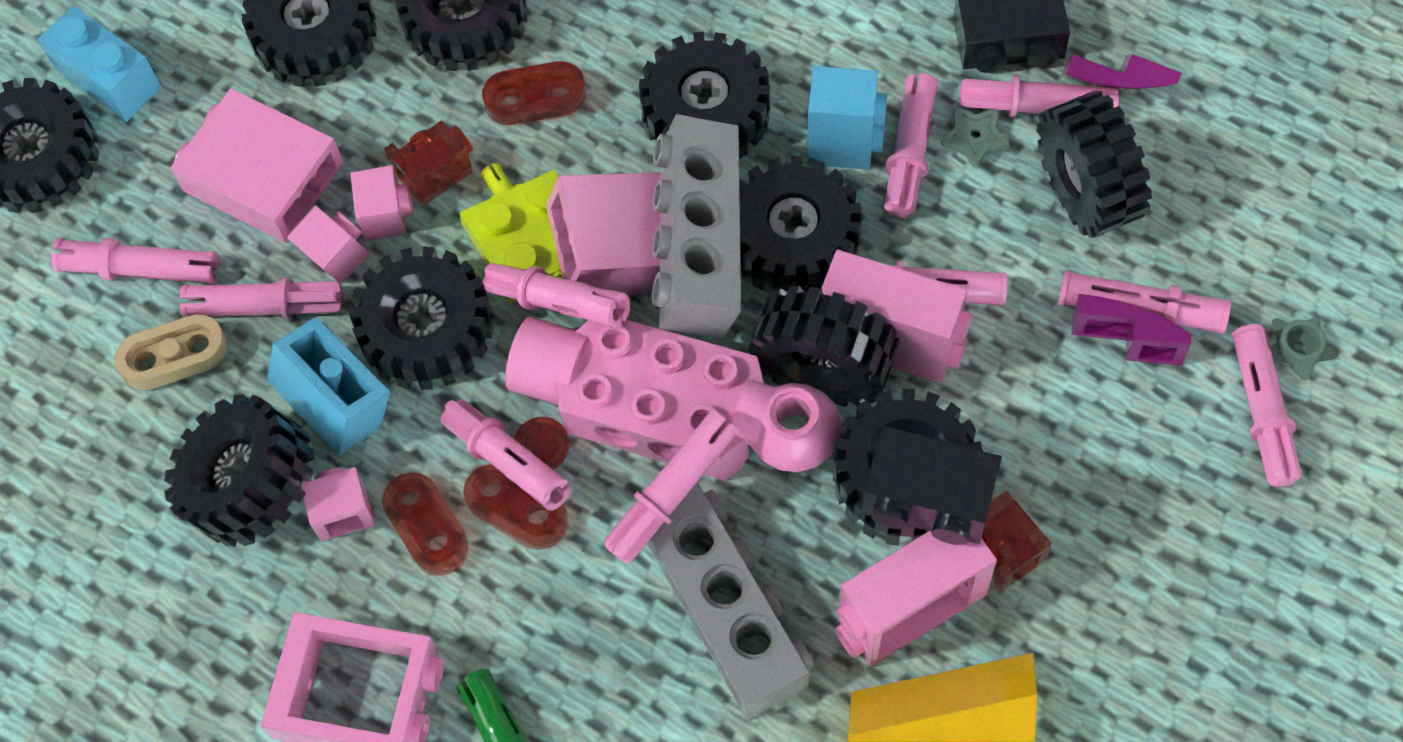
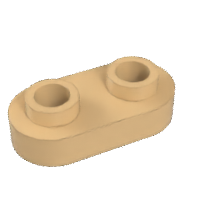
[115,314,228,390]

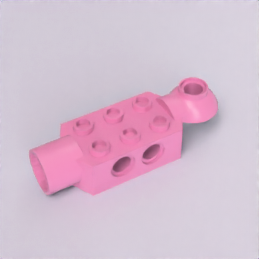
[505,317,842,481]

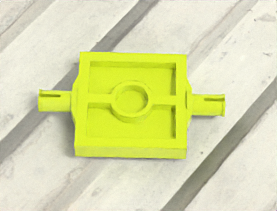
[460,163,563,304]

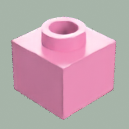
[350,165,414,241]
[287,205,370,284]
[300,467,376,542]

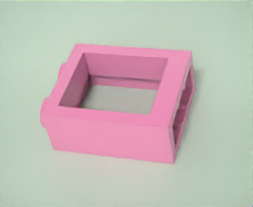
[835,531,997,667]
[261,612,444,742]

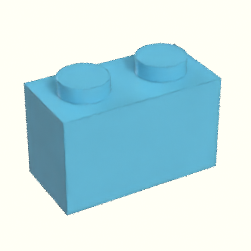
[37,5,162,122]
[807,66,887,170]
[267,317,390,456]

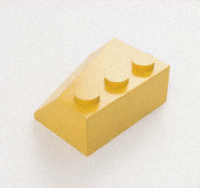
[847,653,1037,742]

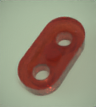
[482,61,586,125]
[463,464,569,550]
[382,472,469,576]

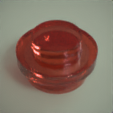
[514,417,570,470]

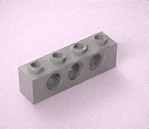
[652,114,741,339]
[647,482,814,721]

